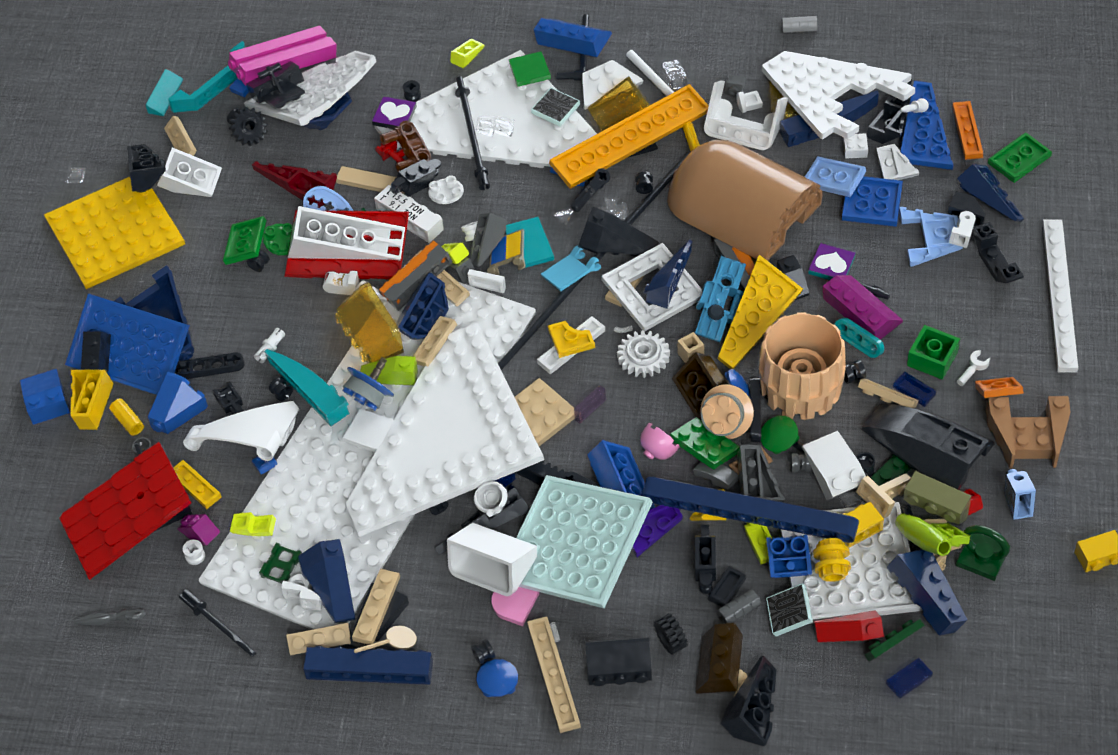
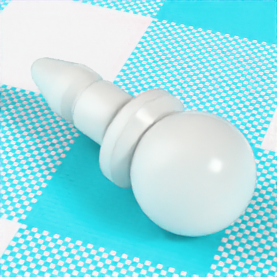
[900,98,929,113]

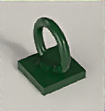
[956,525,1011,581]

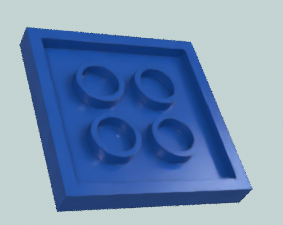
[842,176,903,227]

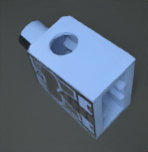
[1004,469,1036,520]

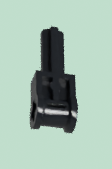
[570,168,610,212]
[212,381,244,415]

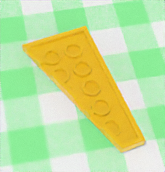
[717,255,803,369]

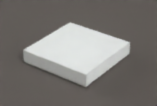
[343,408,394,452]

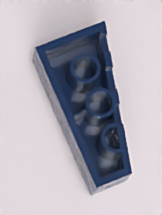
[886,550,967,636]

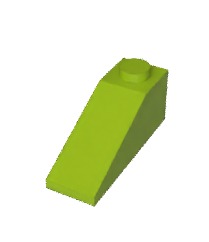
[360,356,418,386]

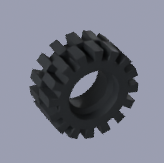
[653,613,688,655]

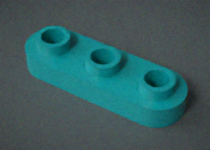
[834,318,884,358]

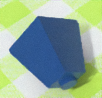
[148,371,208,434]

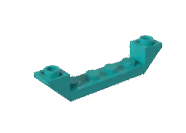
[168,41,246,113]

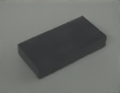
[708,566,746,607]

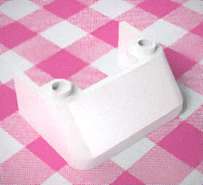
[704,81,788,150]

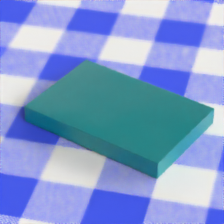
[505,217,554,268]

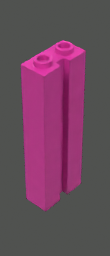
[228,26,337,86]

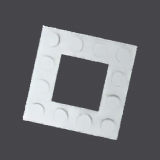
[602,243,703,332]

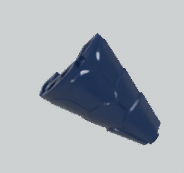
[114,265,194,361]

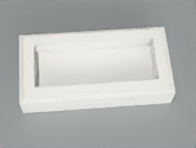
[468,269,506,293]

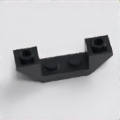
[973,222,1024,283]

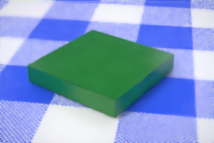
[509,51,551,87]

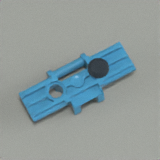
[695,256,746,342]

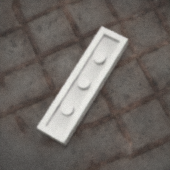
[537,316,605,374]

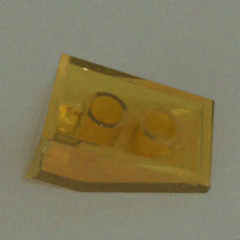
[588,76,650,131]

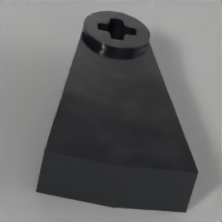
[350,583,409,649]

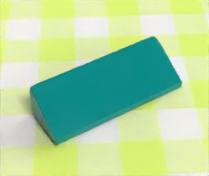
[146,69,183,116]

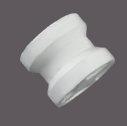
[461,221,478,241]
[183,539,205,565]

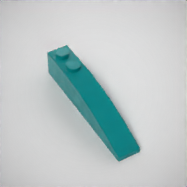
[264,349,350,426]

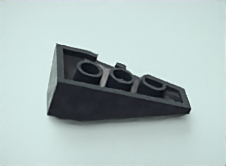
[578,207,659,257]

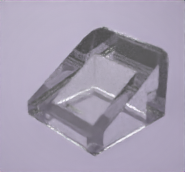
[838,490,865,508]

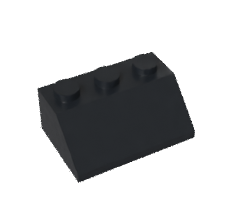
[586,638,652,686]

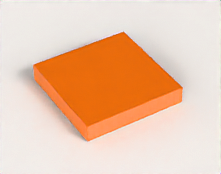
[975,377,1023,398]

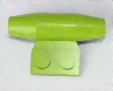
[895,514,970,556]

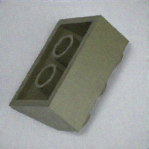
[903,471,971,525]

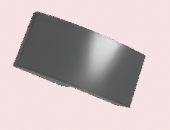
[693,462,739,489]

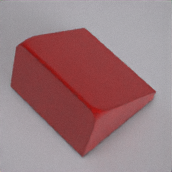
[964,489,983,516]

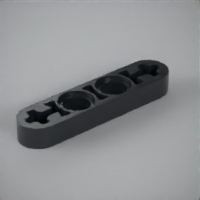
[174,352,245,379]
[750,377,761,442]

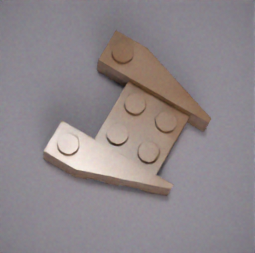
[986,396,1071,468]

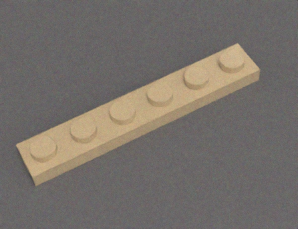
[527,617,581,733]

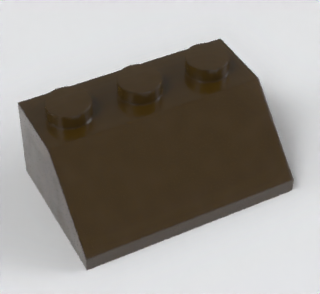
[672,352,729,420]
[696,623,743,694]

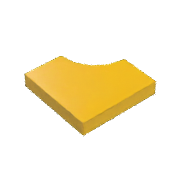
[548,321,595,358]

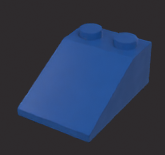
[20,368,70,425]

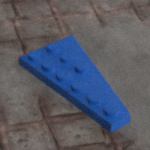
[901,81,953,170]

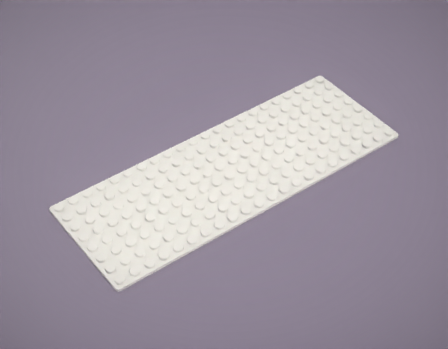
[199,265,536,630]

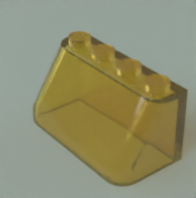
[334,282,404,364]

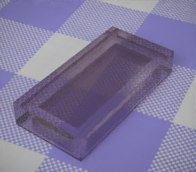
[574,385,606,424]

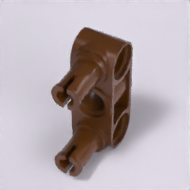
[380,120,431,172]

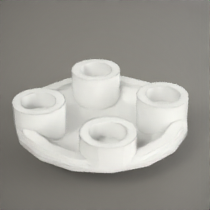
[428,176,464,204]

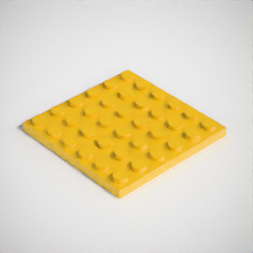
[44,177,185,289]

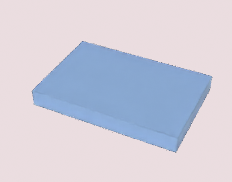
[805,156,866,197]

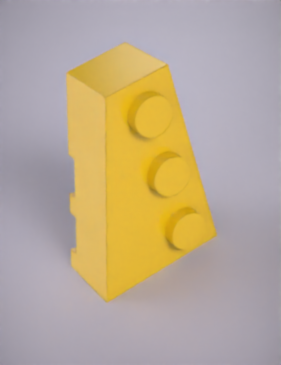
[71,370,114,430]

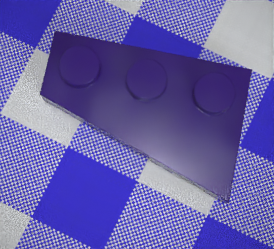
[632,505,683,557]

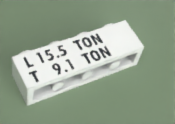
[374,185,444,243]

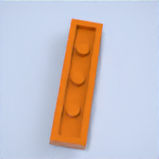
[952,101,983,160]

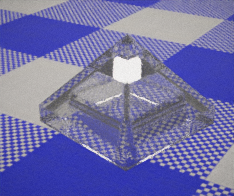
[66,167,86,183]
[553,209,573,225]

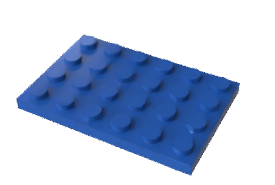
[65,294,190,395]

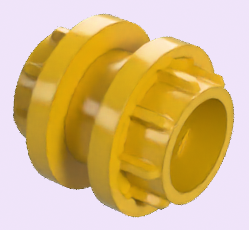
[813,538,851,582]

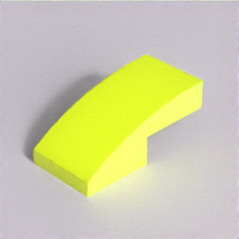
[230,512,276,536]

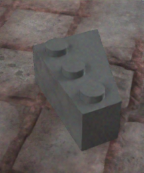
[737,445,785,503]

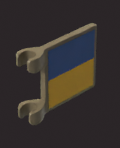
[487,229,525,276]

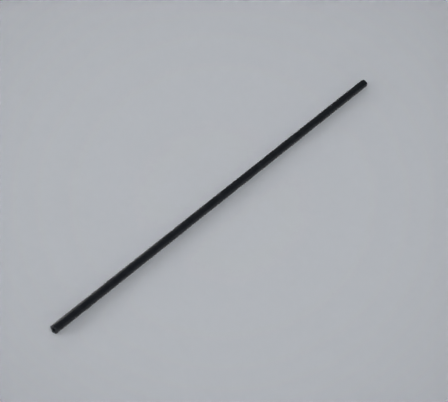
[498,152,689,370]

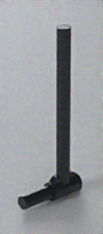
[557,14,589,81]

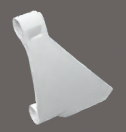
[183,401,299,461]

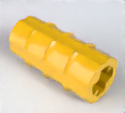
[109,399,144,436]

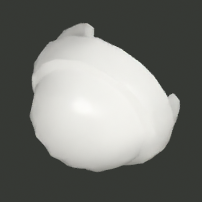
[474,481,508,517]

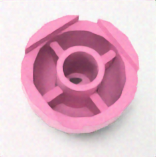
[640,423,680,460]

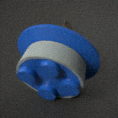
[342,357,394,411]

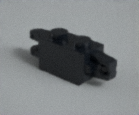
[390,158,441,196]
[695,525,716,594]

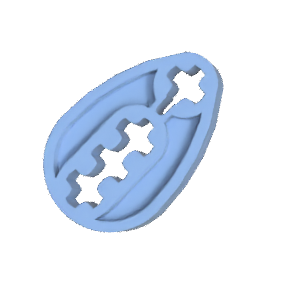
[303,186,354,211]

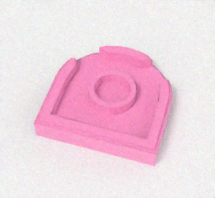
[492,587,539,626]

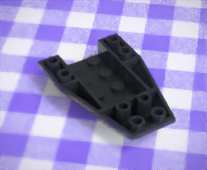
[861,404,995,490]

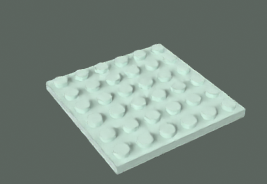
[516,475,653,608]

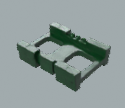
[259,542,302,584]

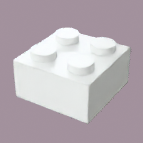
[843,133,868,158]

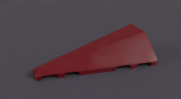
[252,161,337,208]

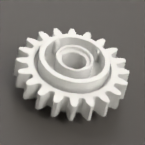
[617,330,670,378]

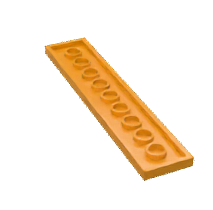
[549,84,709,189]

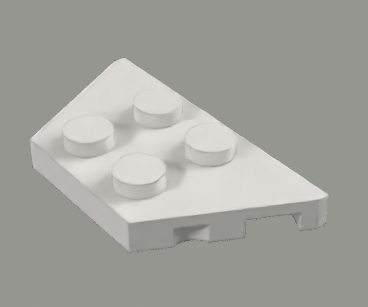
[582,60,643,110]

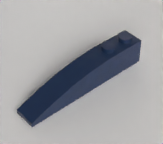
[780,91,879,147]

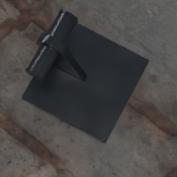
[257,62,305,109]

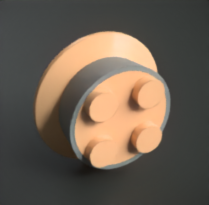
[701,384,754,439]

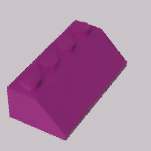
[823,275,903,340]

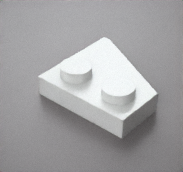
[877,144,919,180]

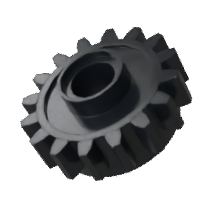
[229,107,268,146]

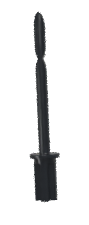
[179,589,257,657]

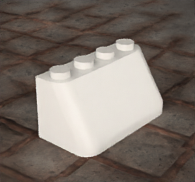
[447,523,537,596]

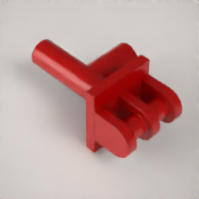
[375,141,405,163]

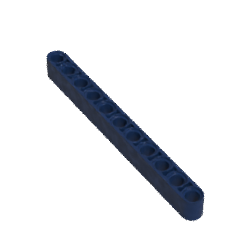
[641,477,859,543]

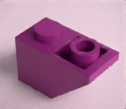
[177,514,220,546]

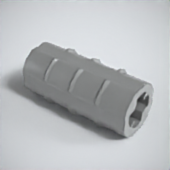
[782,16,817,34]

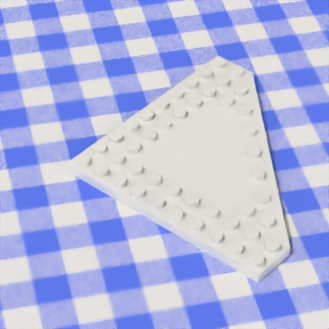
[374,50,597,168]
[346,322,544,537]

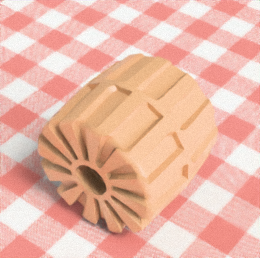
[759,312,846,420]

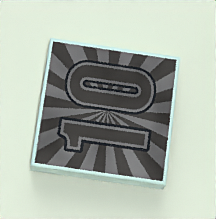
[531,88,580,127]
[766,583,813,636]

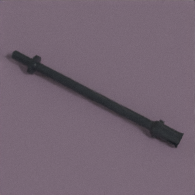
[455,76,490,190]

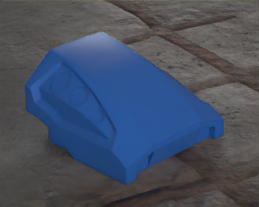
[766,535,812,578]

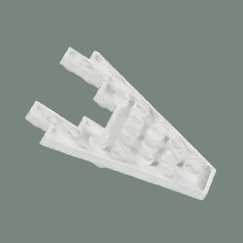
[762,51,915,140]

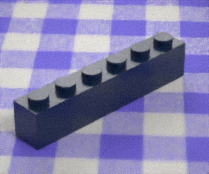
[303,646,433,685]

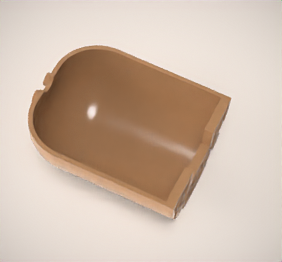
[667,140,822,261]

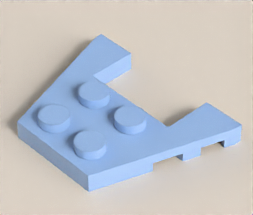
[899,207,963,267]

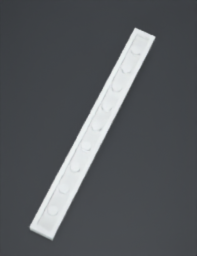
[1043,219,1078,372]

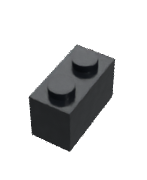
[81,331,111,372]

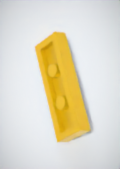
[173,460,222,509]

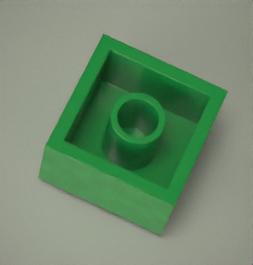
[907,325,960,380]

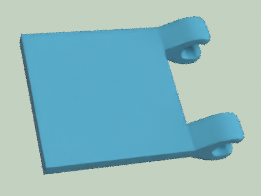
[541,245,601,291]

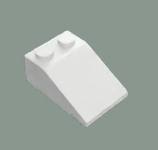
[157,148,222,197]
[802,431,866,501]

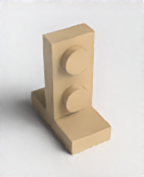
[856,473,911,518]

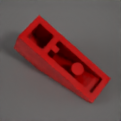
[814,610,884,642]

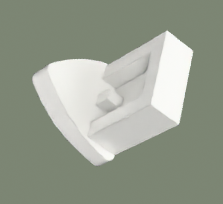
[736,91,763,113]

